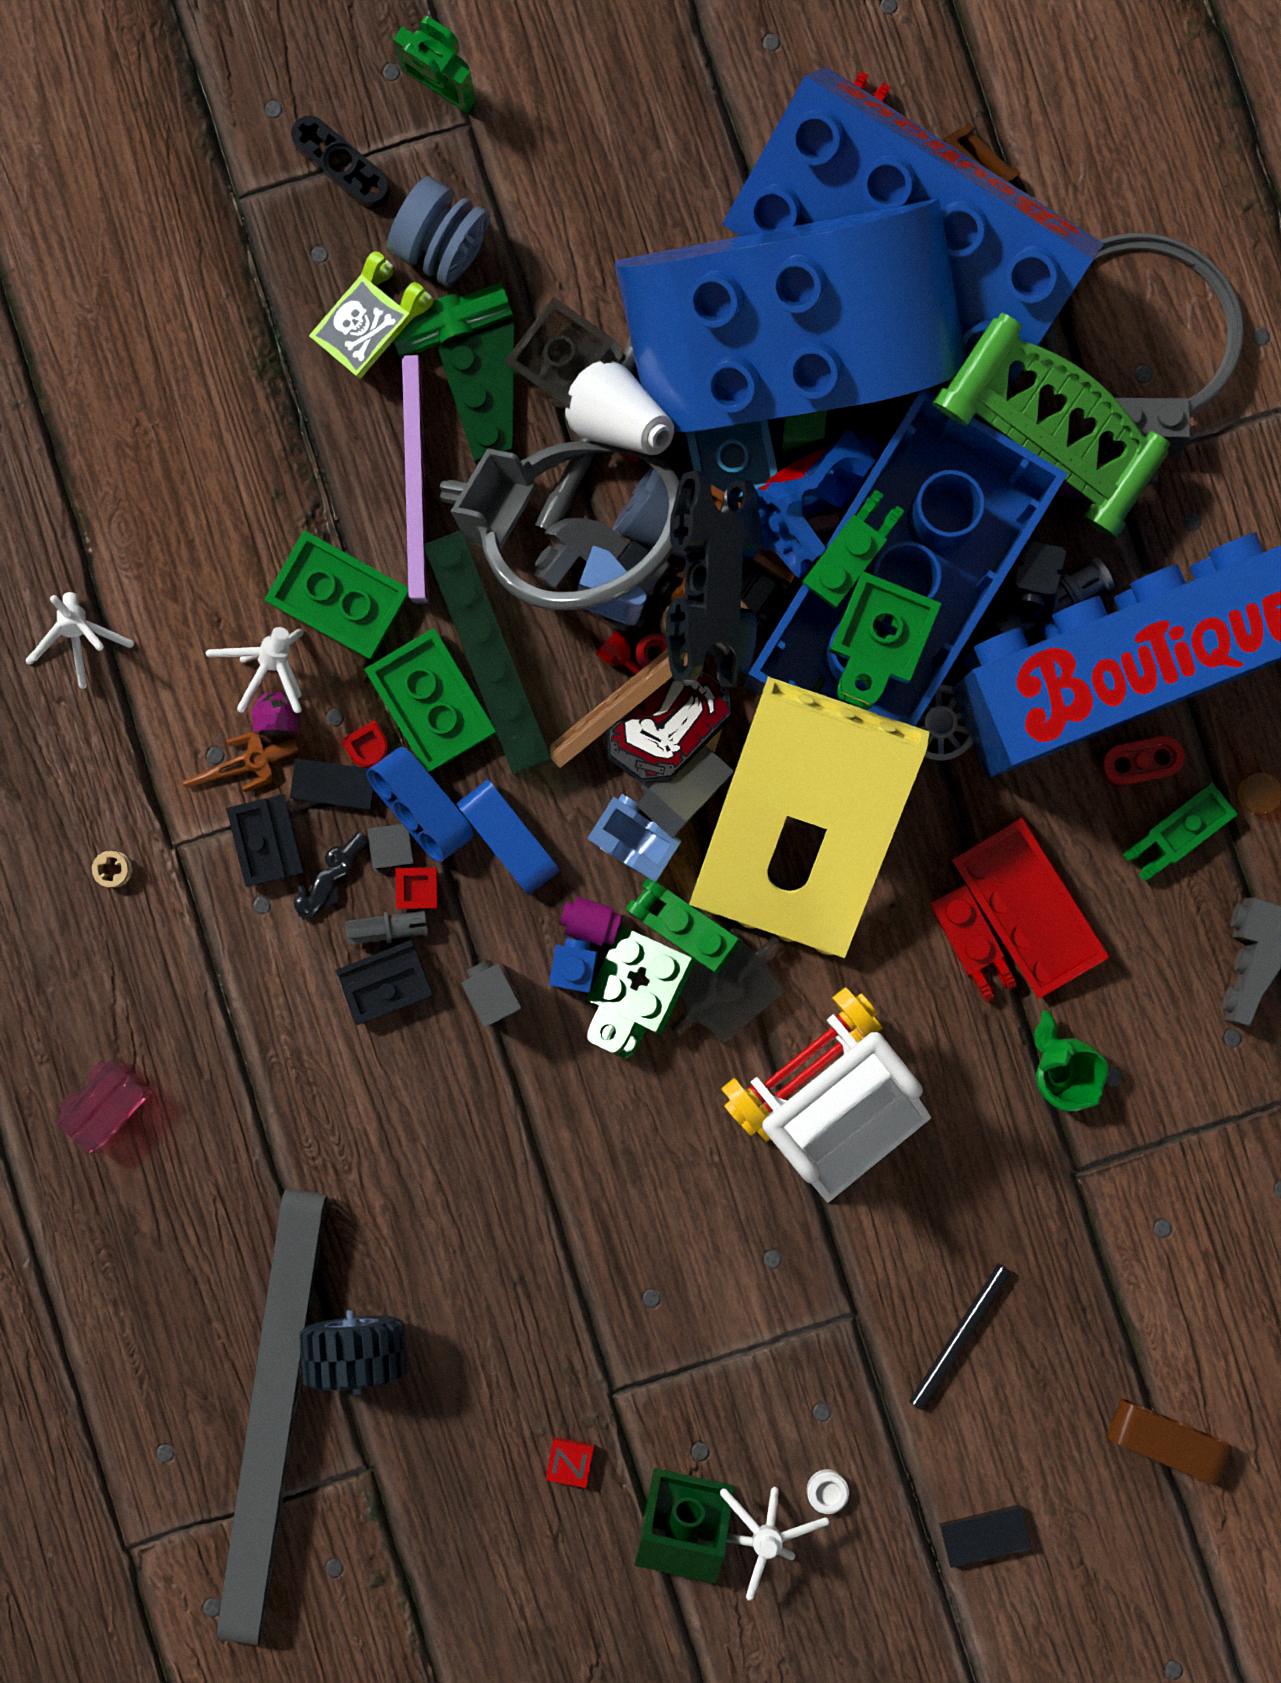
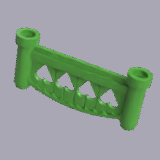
[932,313,1171,540]

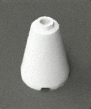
[565,361,674,455]

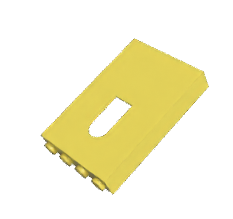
[689,677,930,958]

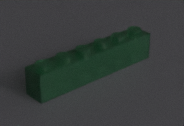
[423,530,552,777]

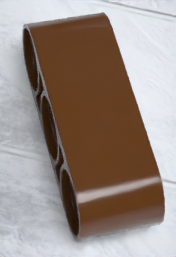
[1106,1398,1233,1485]

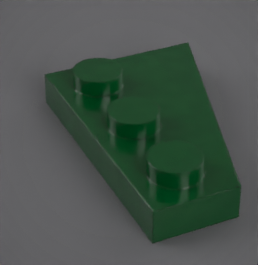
[438,322,515,464]

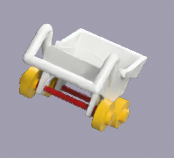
[721,987,931,1203]

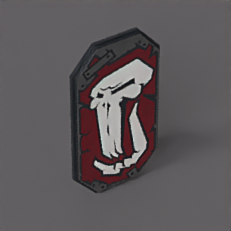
[606,669,733,783]

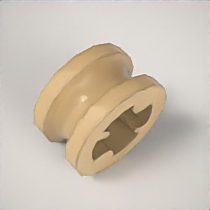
[92,851,133,888]

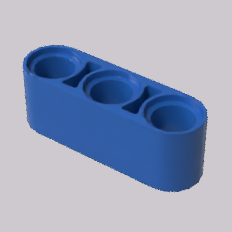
[366,747,473,862]
[456,779,561,896]

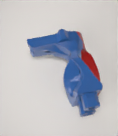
[756,430,883,578]

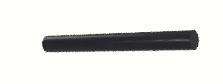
[909,1263,1012,1411]

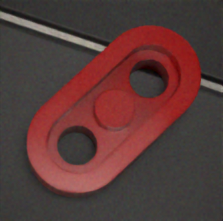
[1101,736,1185,786]

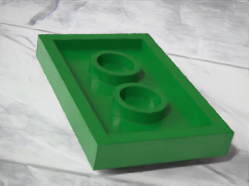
[264,530,409,661]
[364,628,497,774]

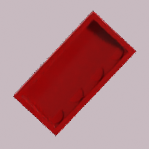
[952,816,1110,999]

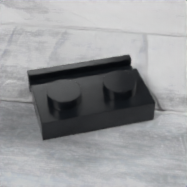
[226,793,305,888]
[335,940,434,1025]

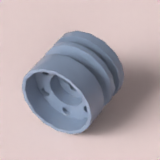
[386,176,490,287]

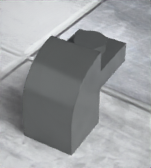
[532,518,628,588]

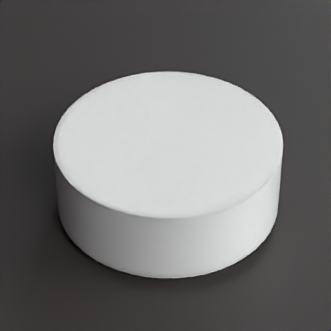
[807,1469,849,1514]

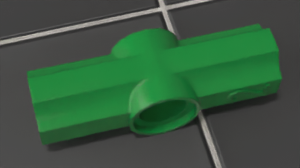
[393,282,514,359]

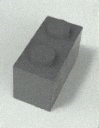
[636,745,734,838]
[461,960,525,1027]

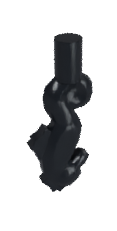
[294,831,369,920]

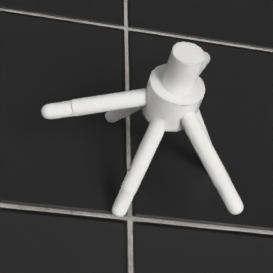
[26,592,134,689]
[206,627,304,713]
[720,1487,829,1601]

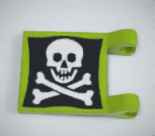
[309,251,433,379]

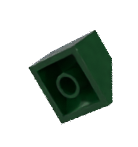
[634,1468,734,1584]

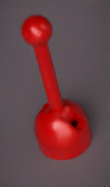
[595,631,642,675]

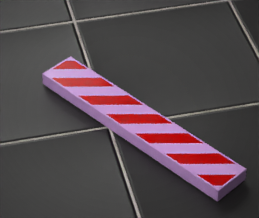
[402,355,429,604]

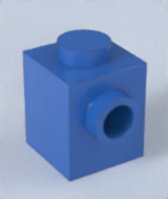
[549,938,598,993]

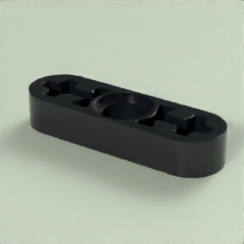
[291,115,390,209]

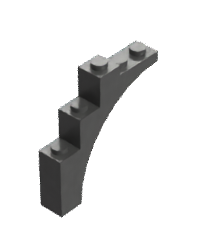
[1222,898,1281,1026]

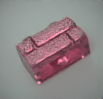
[55,1058,154,1155]

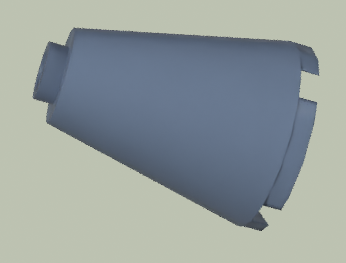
[612,467,693,560]

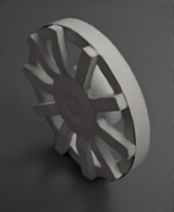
[919,685,973,761]

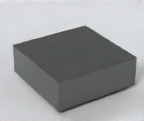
[367,824,414,870]

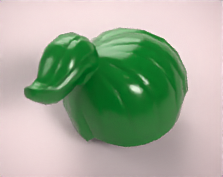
[1034,1010,1108,1111]

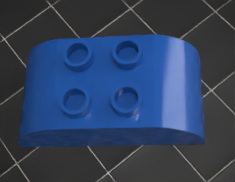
[614,199,966,432]

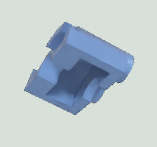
[587,794,681,882]

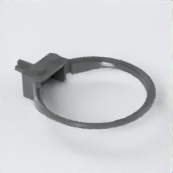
[1043,233,1244,487]
[439,441,680,611]

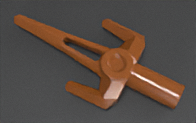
[183,732,300,792]

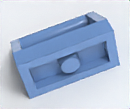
[577,545,646,625]

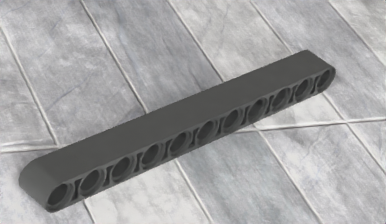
[217,1189,327,1645]

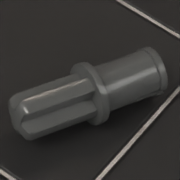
[345,909,428,944]

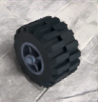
[299,1310,408,1395]

